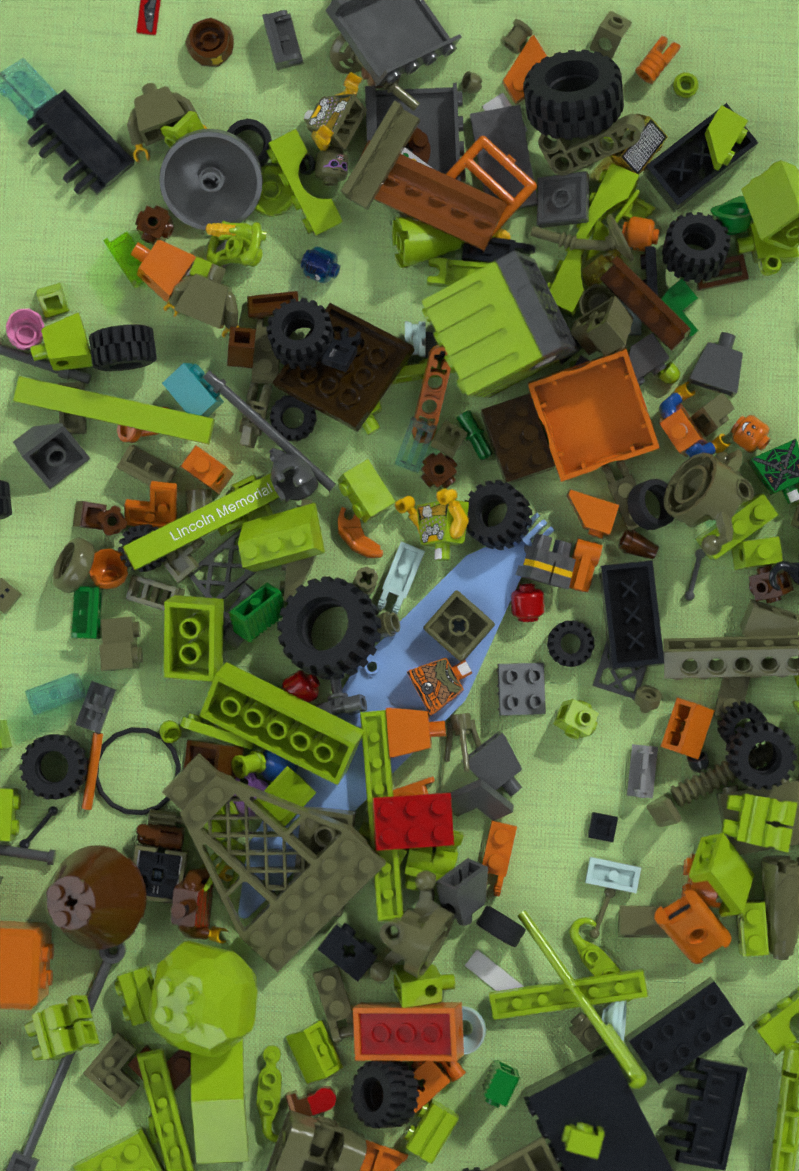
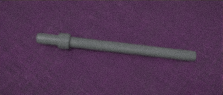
[0,344,91,384]

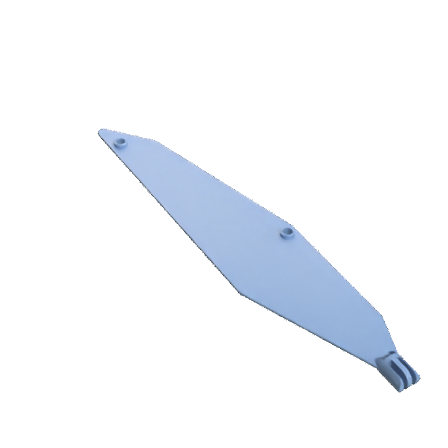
[238,512,555,919]

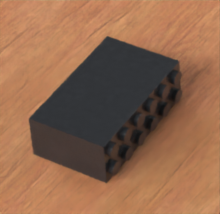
[524,1045,673,1171]

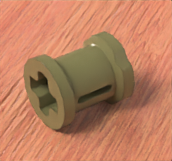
[501,19,533,54]
[353,567,378,595]

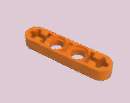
[412,344,451,443]

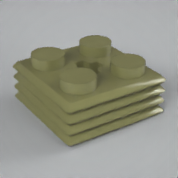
[423,590,495,662]

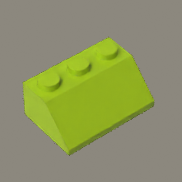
[238,503,325,572]

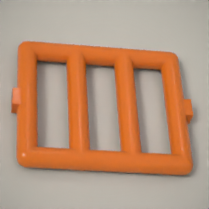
[445,136,537,238]

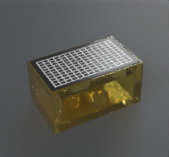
[609,113,668,175]

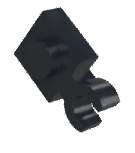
[322,327,361,372]

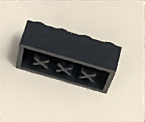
[643,103,758,212]
[599,560,665,671]
[626,977,744,1084]

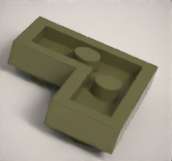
[83,1032,140,1107]

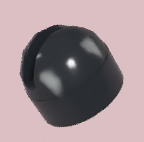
[299,154,316,175]
[687,750,709,773]

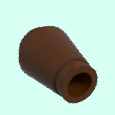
[618,529,659,560]

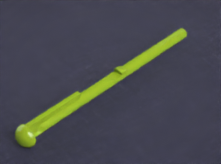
[517,910,647,1089]

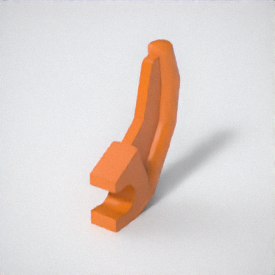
[338,507,383,558]

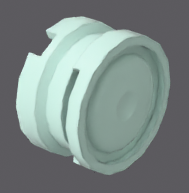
[405,321,426,357]

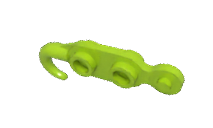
[569,917,632,1002]
[256,1045,282,1142]

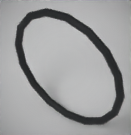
[96,727,181,815]

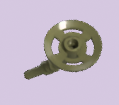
[330,34,420,111]
[531,214,634,261]

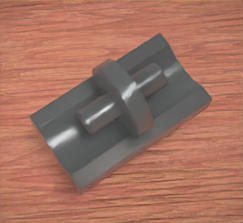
[75,681,117,734]

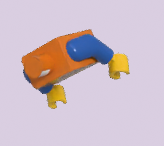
[659,381,731,458]

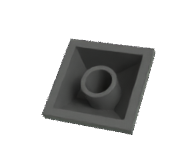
[13,423,90,489]

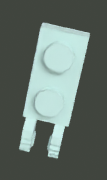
[377,541,425,615]

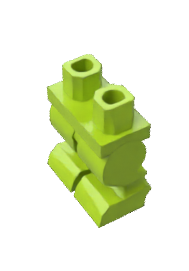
[721,793,798,853]
[404,830,464,897]
[25,995,100,1061]

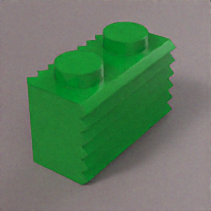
[228,582,285,642]
[482,1060,520,1108]

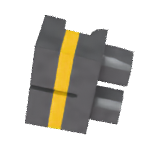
[516,534,576,589]

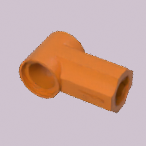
[569,538,603,593]

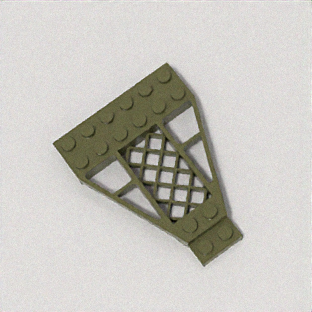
[162,753,386,972]

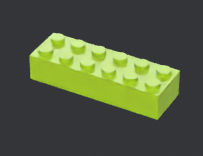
[199,662,365,785]

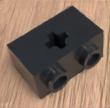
[318,922,378,982]

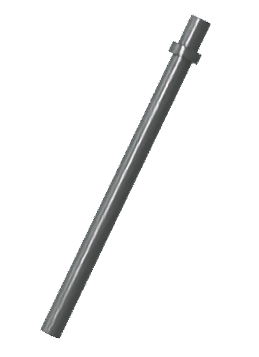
[203,370,336,492]

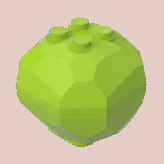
[149,941,258,1058]

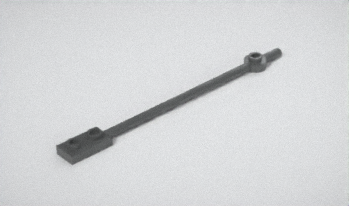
[6,943,126,1171]

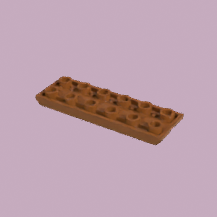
[360,140,507,251]

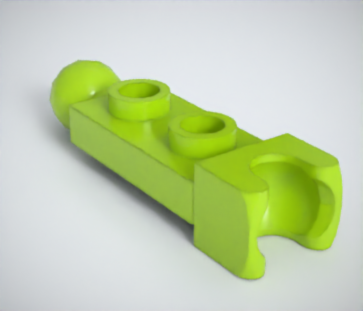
[426,257,491,287]

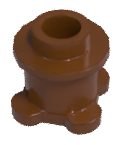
[97,506,127,536]

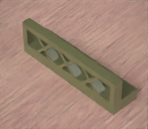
[341,101,420,210]

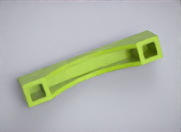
[547,163,639,318]

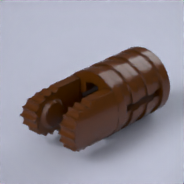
[136,823,185,850]

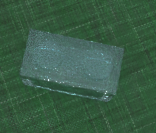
[25,673,86,715]

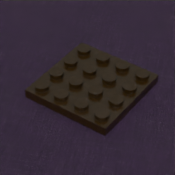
[272,303,415,432]

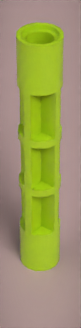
[770,1042,799,1171]

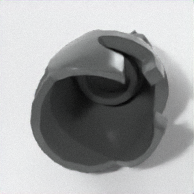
[269,448,318,503]

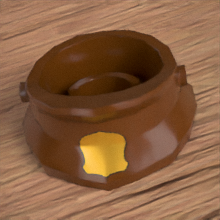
[185,18,234,67]

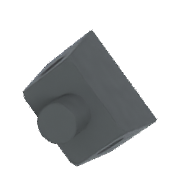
[687,332,743,397]
[461,731,522,796]
[436,858,488,926]

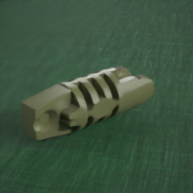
[239,381,273,448]

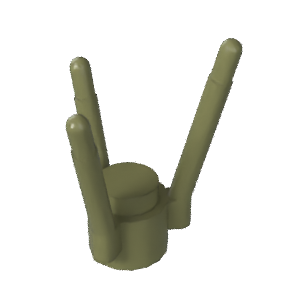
[445,713,481,772]

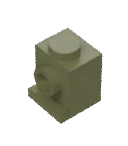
[690,393,735,437]

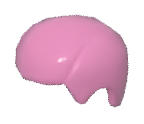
[6,308,45,350]

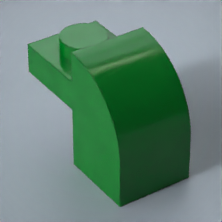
[661,279,699,341]

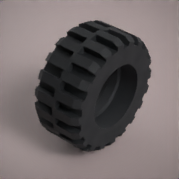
[523,49,624,140]
[277,576,382,680]

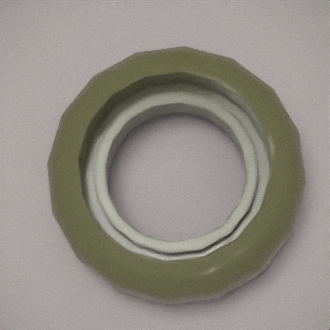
[52,537,95,593]

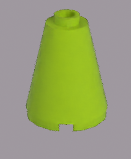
[392,216,464,268]

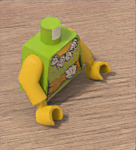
[395,488,469,561]

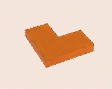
[124,481,177,528]

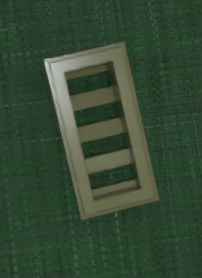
[126,575,185,611]
[647,796,682,827]

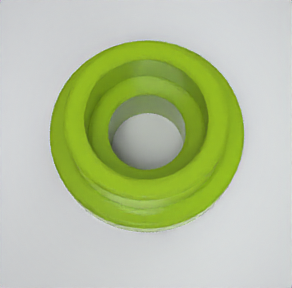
[673,72,699,98]

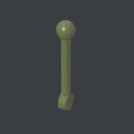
[589,887,615,939]

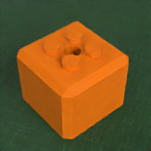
[0,921,54,1010]

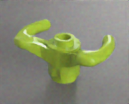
[206,222,263,267]

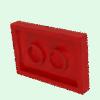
[372,793,454,851]

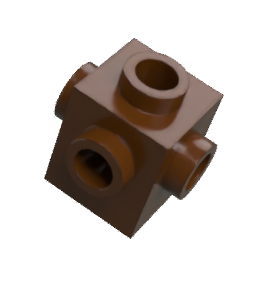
[135,205,174,245]
[421,452,458,491]
[749,565,794,604]

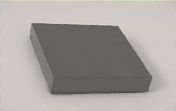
[537,171,589,228]

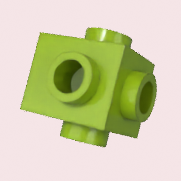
[553,699,599,740]

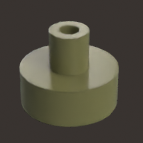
[634,686,662,713]

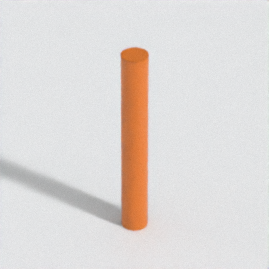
[82,732,103,810]

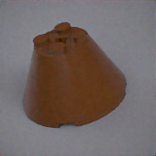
[47,845,147,950]

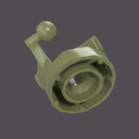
[664,449,754,556]
[370,871,455,982]

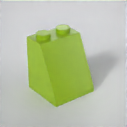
[741,160,799,251]

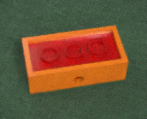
[353,1002,464,1061]

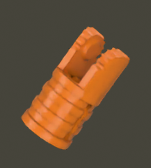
[635,35,681,84]

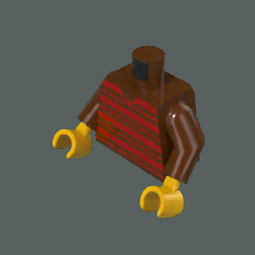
[171,863,233,944]

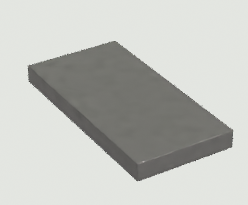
[470,105,537,209]

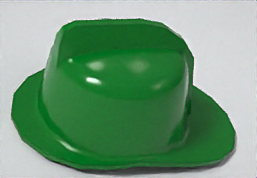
[710,196,752,236]

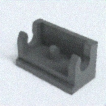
[262,10,303,70]

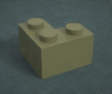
[571,296,634,356]
[99,616,143,671]

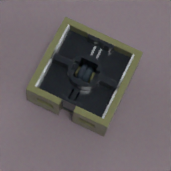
[133,844,189,903]

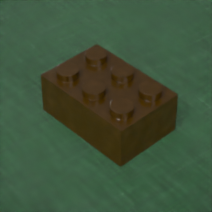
[481,393,555,484]

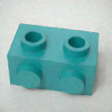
[162,363,224,417]

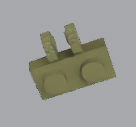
[162,538,205,583]

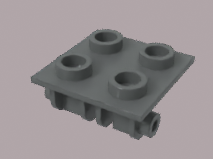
[496,663,546,716]

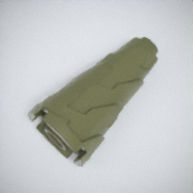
[761,855,799,960]

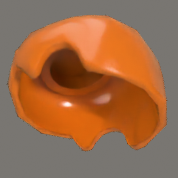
[89,549,128,590]

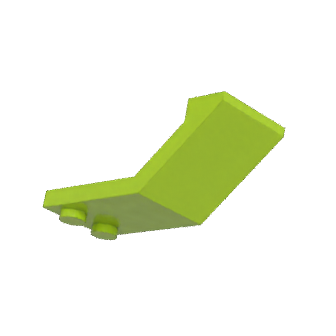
[191,1038,249,1164]

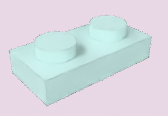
[585,857,641,893]

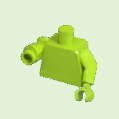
[735,219,799,276]

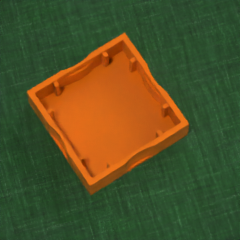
[528,348,660,482]

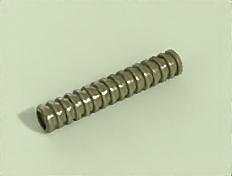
[670,741,773,807]

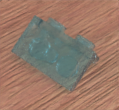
[0,58,57,120]

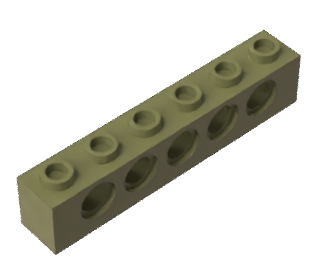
[663,635,799,680]

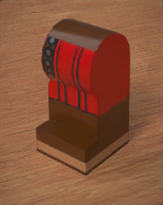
[286,1085,337,1116]

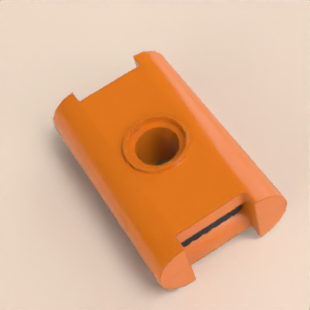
[654,890,732,964]

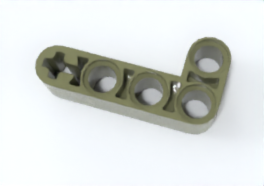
[538,114,645,176]

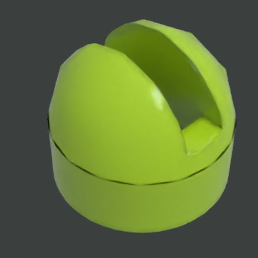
[657,362,680,384]
[159,720,182,743]

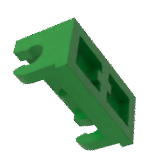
[71,586,103,639]

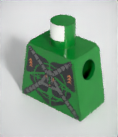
[748,439,799,504]

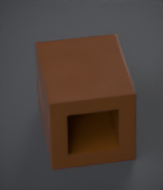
[227,326,256,368]

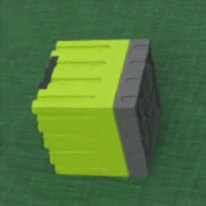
[422,251,580,398]

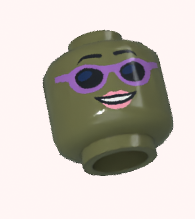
[315,146,349,186]

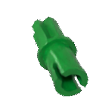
[456,410,493,460]

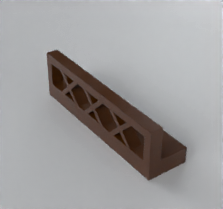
[599,256,690,351]

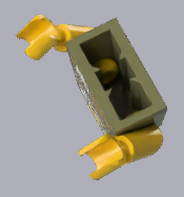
[304,72,367,151]

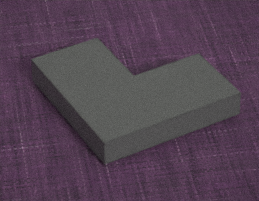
[450,779,514,821]

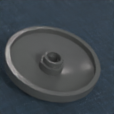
[159,129,263,230]

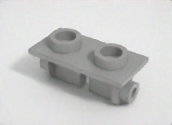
[627,744,658,798]

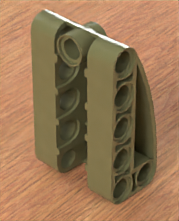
[266,1110,367,1171]

